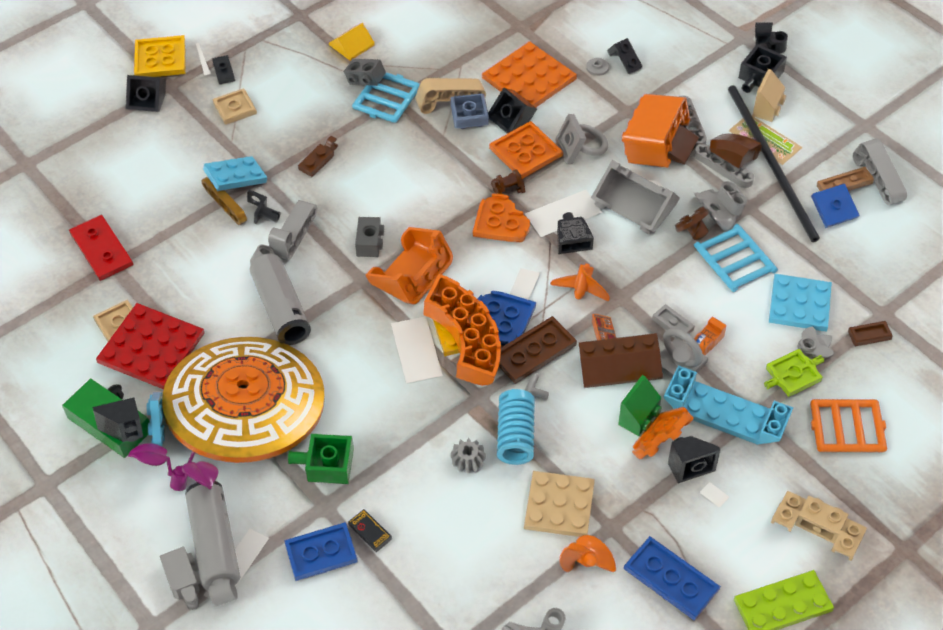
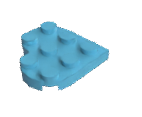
[146,392,165,446]

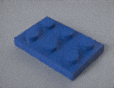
[284,522,358,581]

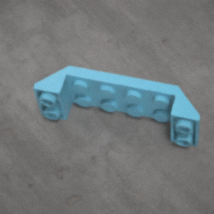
[664,365,793,445]

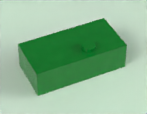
[62,378,150,458]

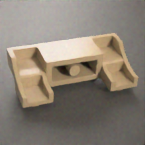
[771,490,867,561]

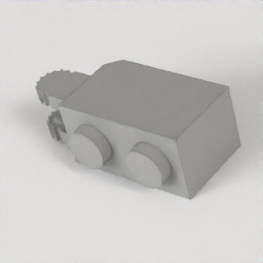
[160,546,201,610]

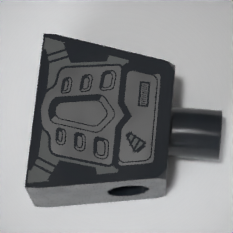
[557,212,594,254]

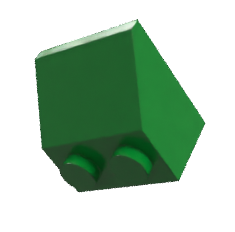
[618,375,662,436]

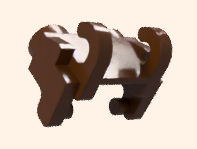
[491,169,526,195]

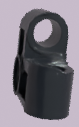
[755,22,788,53]

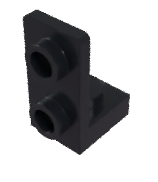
[607,38,643,74]

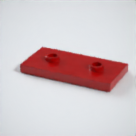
[69,214,134,281]

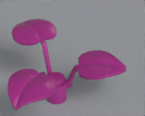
[128,443,219,491]

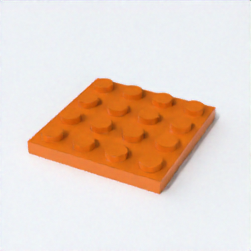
[482,41,577,107]

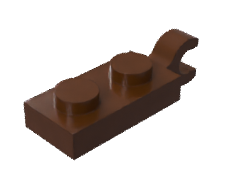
[298,136,338,177]

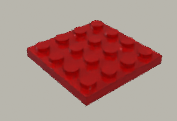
[96,303,205,390]

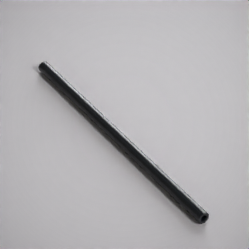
[728,85,820,242]

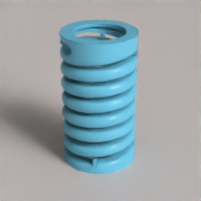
[497,389,535,465]

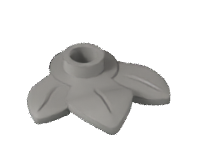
[797,327,835,358]

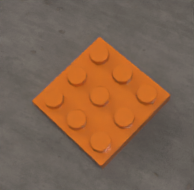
[489,121,563,179]

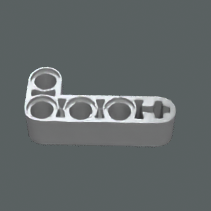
[853,138,907,205]
[268,200,317,260]

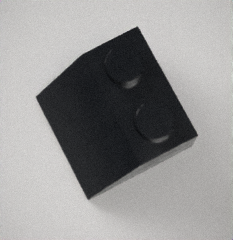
[126,75,166,112]
[488,87,537,134]
[92,397,143,442]
[668,436,721,483]

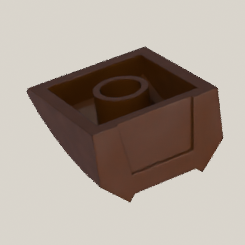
[709,133,762,169]

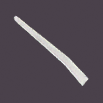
[196,43,211,75]

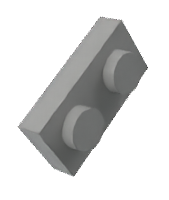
[652,304,695,340]

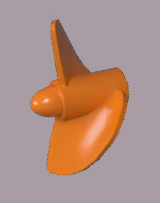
[550,263,610,301]
[559,535,616,572]

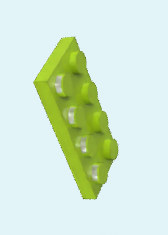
[734,570,834,630]

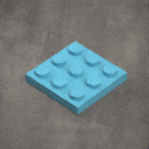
[769,274,832,332]

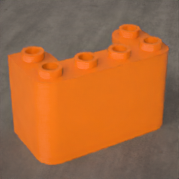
[622,94,690,167]

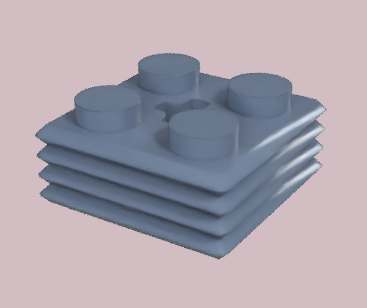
[450,93,489,129]

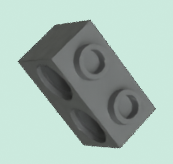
[344,59,386,86]

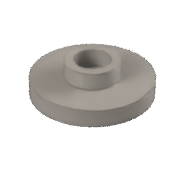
[586,58,609,76]

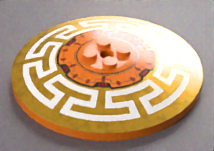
[162,337,324,463]

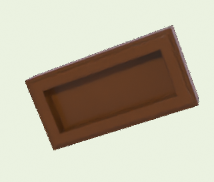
[848,321,893,347]

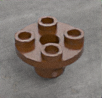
[675,206,709,240]

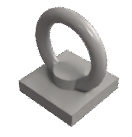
[555,114,608,164]
[660,328,708,378]

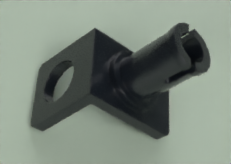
[247,189,281,224]

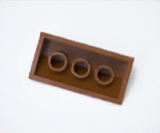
[578,333,663,388]

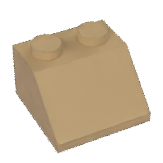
[753,69,786,122]

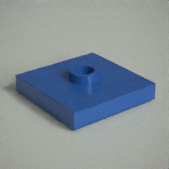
[811,184,860,228]

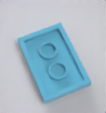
[203,156,267,191]

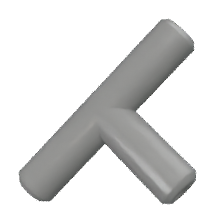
[525,373,549,399]

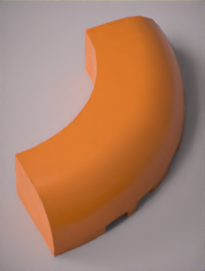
[424,274,501,386]

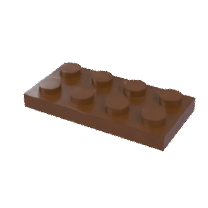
[499,316,577,384]

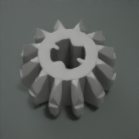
[451,438,486,474]

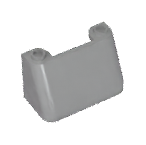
[591,160,680,234]

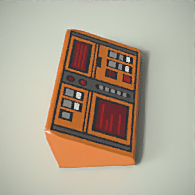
[592,314,616,340]

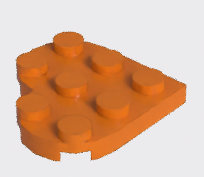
[473,193,530,243]
[632,407,694,459]

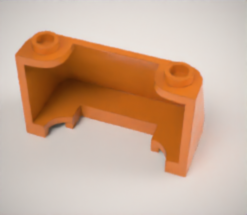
[365,227,453,304]

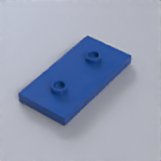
[623,536,721,621]

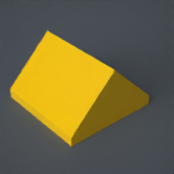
[329,22,375,61]

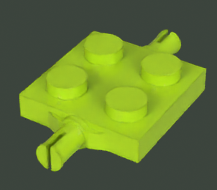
[764,349,824,397]

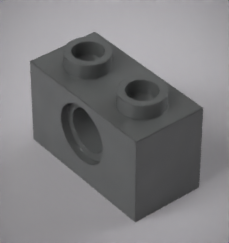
[355,217,384,257]

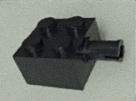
[738,44,787,93]

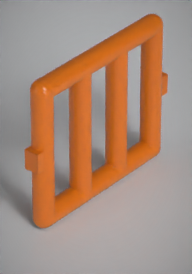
[810,399,887,452]

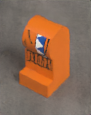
[694,316,727,355]

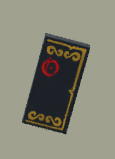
[348,509,392,552]

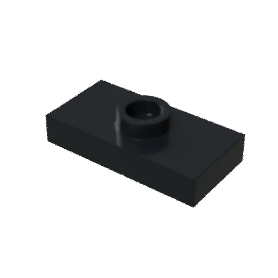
[212,55,235,85]

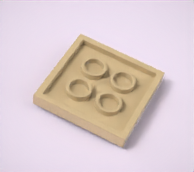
[524,471,595,537]

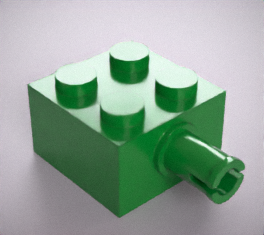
[288,434,354,484]

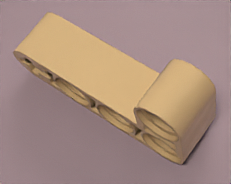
[416,78,486,114]

